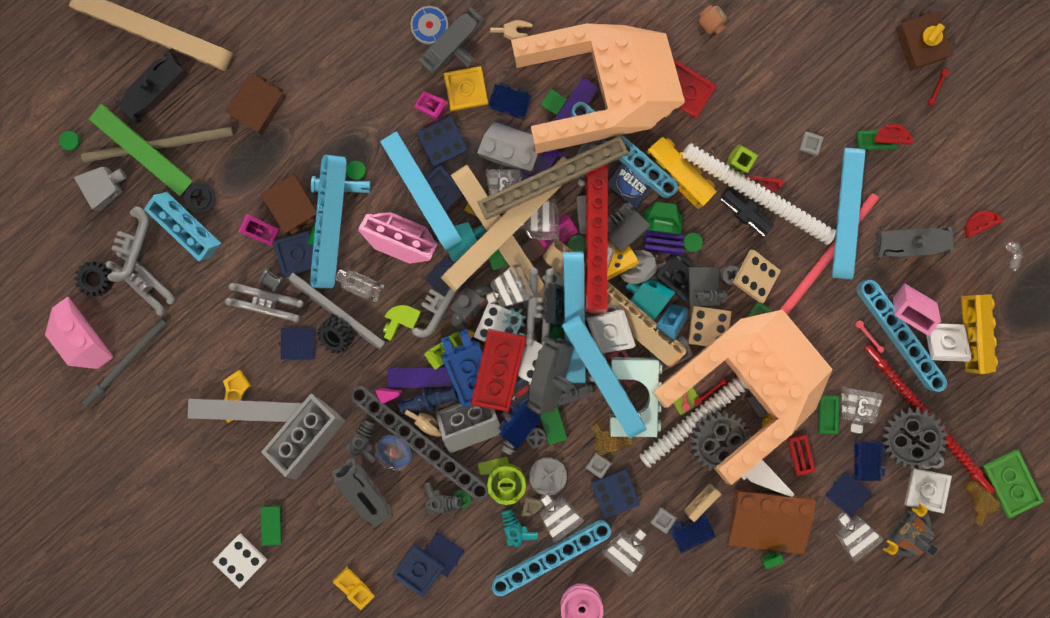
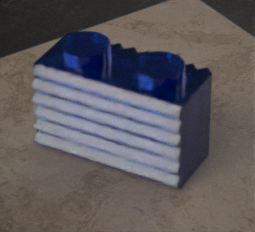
[488,82,532,120]
[498,404,542,449]
[854,440,886,481]
[670,513,716,554]

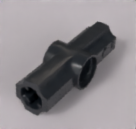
[719,187,774,237]

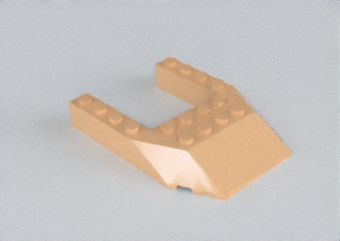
[511,24,685,154]
[652,310,833,485]

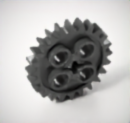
[882,407,948,470]
[689,410,751,472]

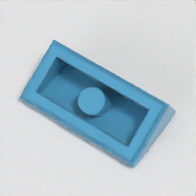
[656,304,688,340]

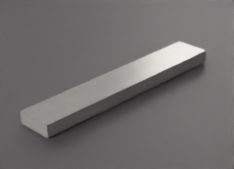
[289,273,385,350]
[188,399,302,422]

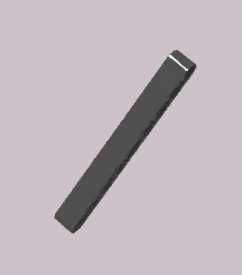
[350,386,488,500]

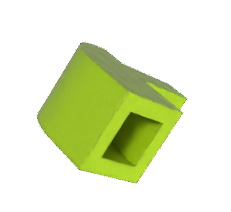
[725,144,758,175]
[383,305,422,341]
[424,331,464,370]

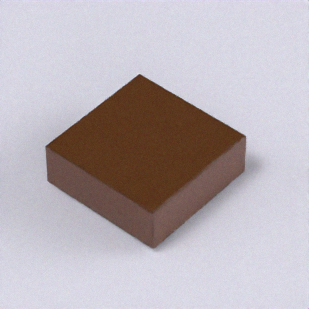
[521,236,546,263]

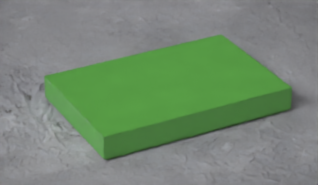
[982,450,1044,519]

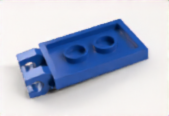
[442,329,482,408]

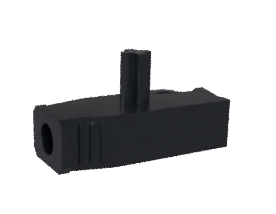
[116,50,189,123]

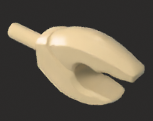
[490,20,533,40]
[404,410,441,437]

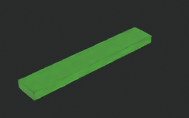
[89,104,194,196]

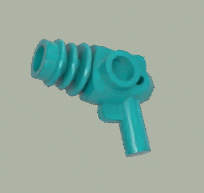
[501,508,538,547]

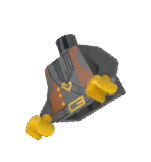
[451,284,504,338]
[883,502,938,557]

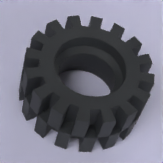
[74,262,114,296]
[316,316,355,354]

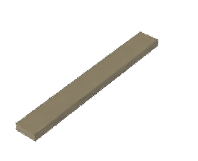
[477,136,629,220]

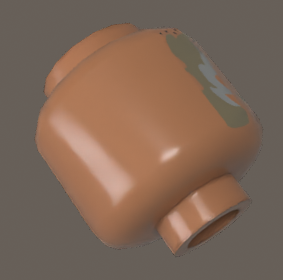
[699,5,727,34]

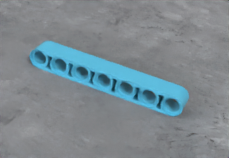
[571,102,678,198]
[380,131,463,250]
[832,148,865,280]
[310,155,346,288]
[563,252,585,383]
[856,280,947,392]
[562,315,647,439]
[492,520,611,596]

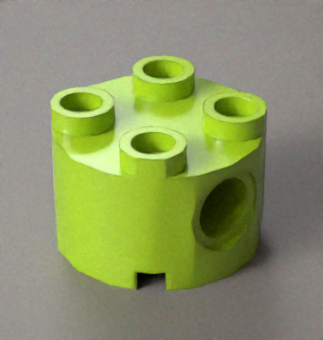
[487,463,526,505]

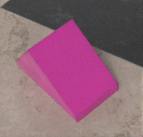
[414,91,449,122]
[238,214,279,246]

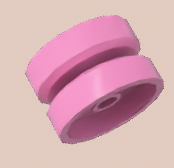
[560,583,603,618]

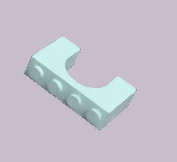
[609,357,662,437]

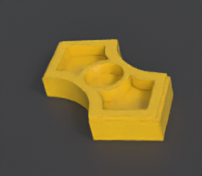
[223,370,251,423]

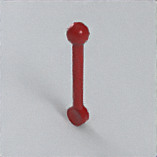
[927,69,949,105]
[694,378,727,406]

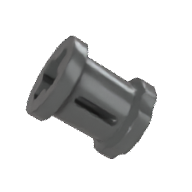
[258,268,284,292]

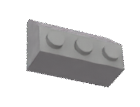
[477,122,543,176]
[435,402,504,453]

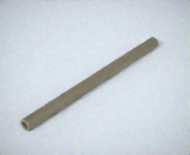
[81,126,234,163]

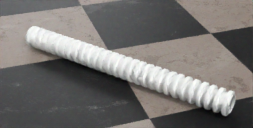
[682,143,836,245]
[639,376,748,468]

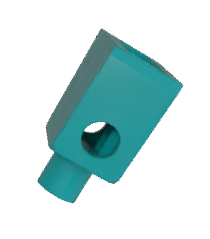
[448,222,486,264]
[625,278,675,320]

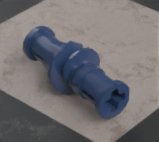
[399,385,459,416]

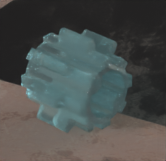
[502,308,526,332]

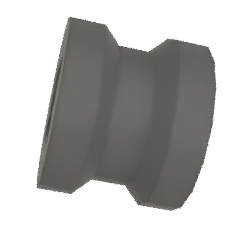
[720,266,739,285]
[527,427,546,447]

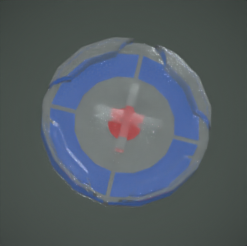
[375,435,412,471]

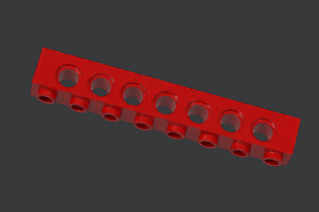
[585,164,608,314]

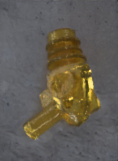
[591,423,633,456]
[965,480,1001,526]

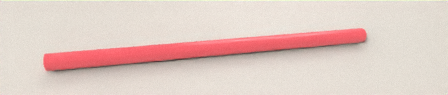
[780,193,879,315]

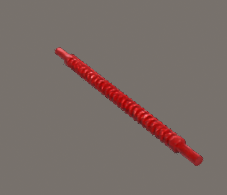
[864,344,995,494]

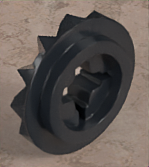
[184,183,216,213]

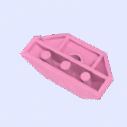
[358,212,438,264]
[45,297,114,369]

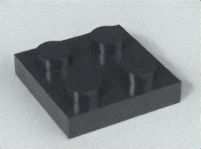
[543,283,564,327]

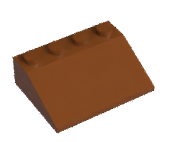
[728,488,816,554]

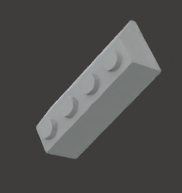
[261,394,346,480]

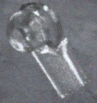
[1006,241,1023,270]

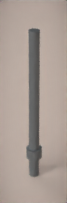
[83,318,168,407]

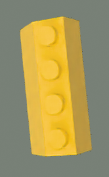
[645,137,717,209]
[961,294,998,374]

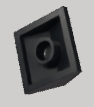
[655,254,695,302]

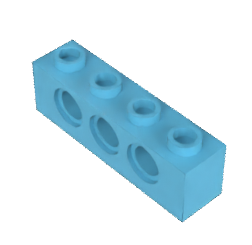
[144,192,221,262]

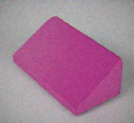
[535,214,579,251]
[376,388,403,404]

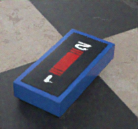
[510,379,531,410]

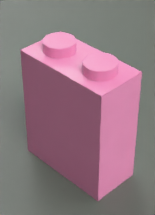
[893,283,941,336]

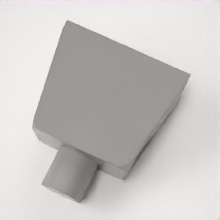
[74,167,127,211]

